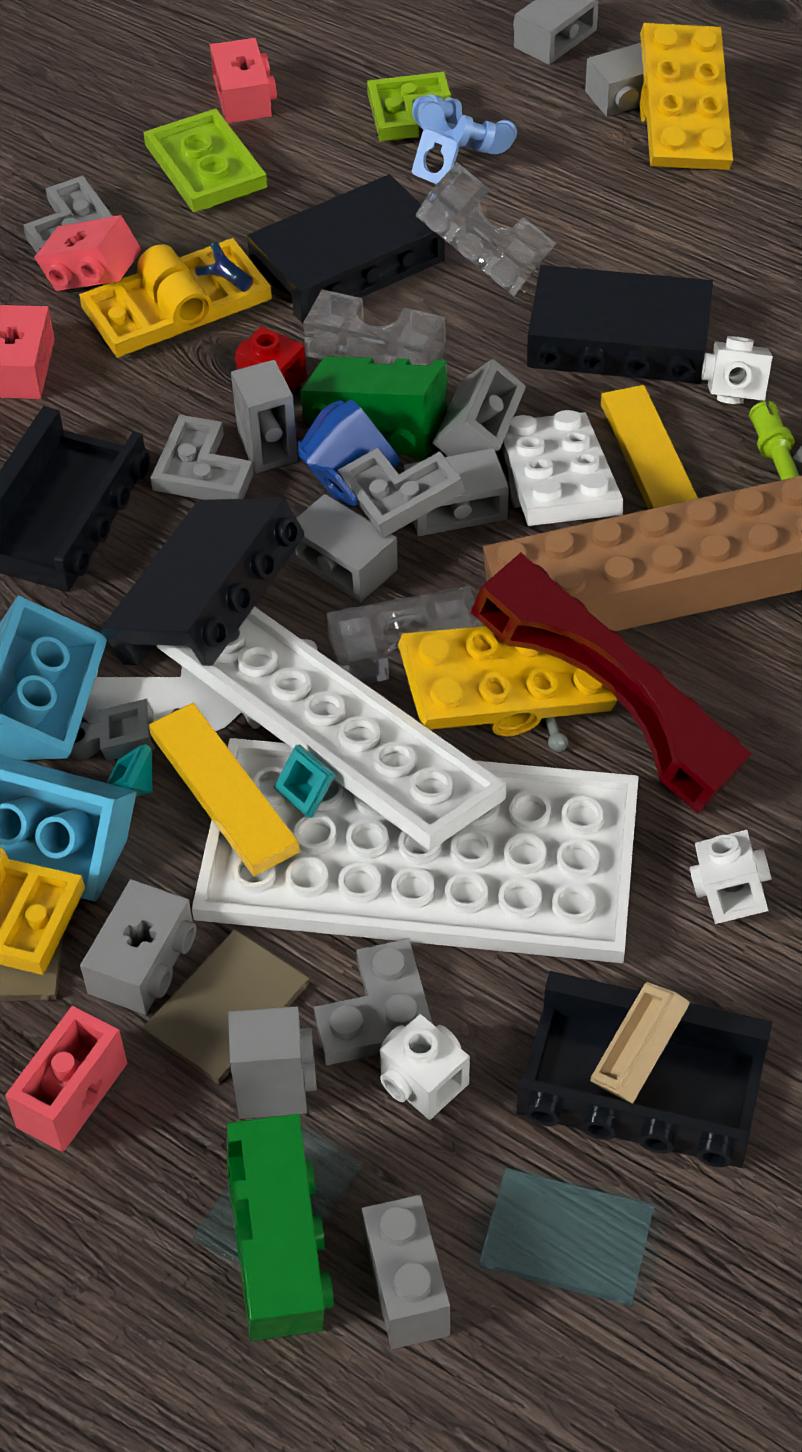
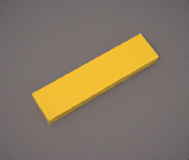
[601,385,698,509]
[149,702,300,877]

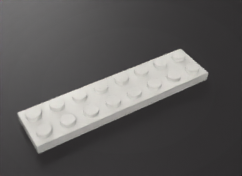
[157,606,507,851]

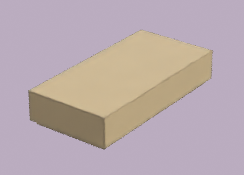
[590,982,691,1104]

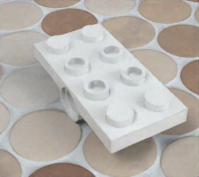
[501,410,623,526]

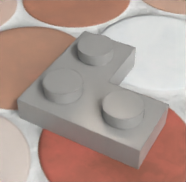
[23,175,113,254]
[151,415,254,500]
[337,448,466,538]
[314,939,432,1065]

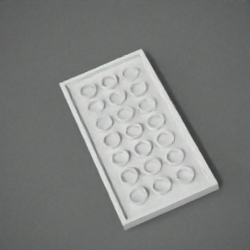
[192,738,638,963]

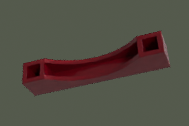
[470,552,752,814]

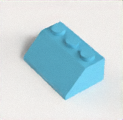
[0,595,107,760]
[0,755,137,902]

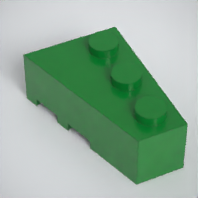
[301,356,447,461]
[227,1113,334,1342]

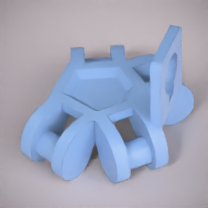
[412,94,517,186]

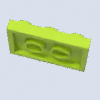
[143,108,268,213]

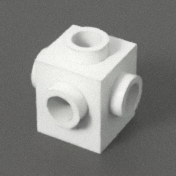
[702,336,773,404]
[690,830,772,924]
[380,1014,470,1120]

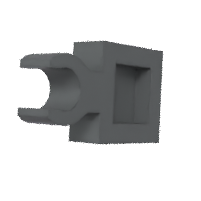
[70,699,155,761]

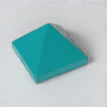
[106,744,153,796]
[273,744,336,818]

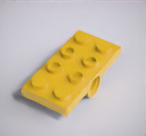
[640,23,733,170]
[79,238,272,358]
[398,626,617,736]
[0,846,86,975]

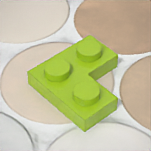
[367,72,451,142]

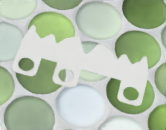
[83,639,317,732]

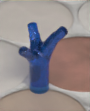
[195,241,253,292]

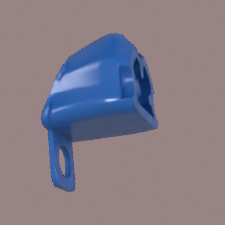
[298,400,400,507]

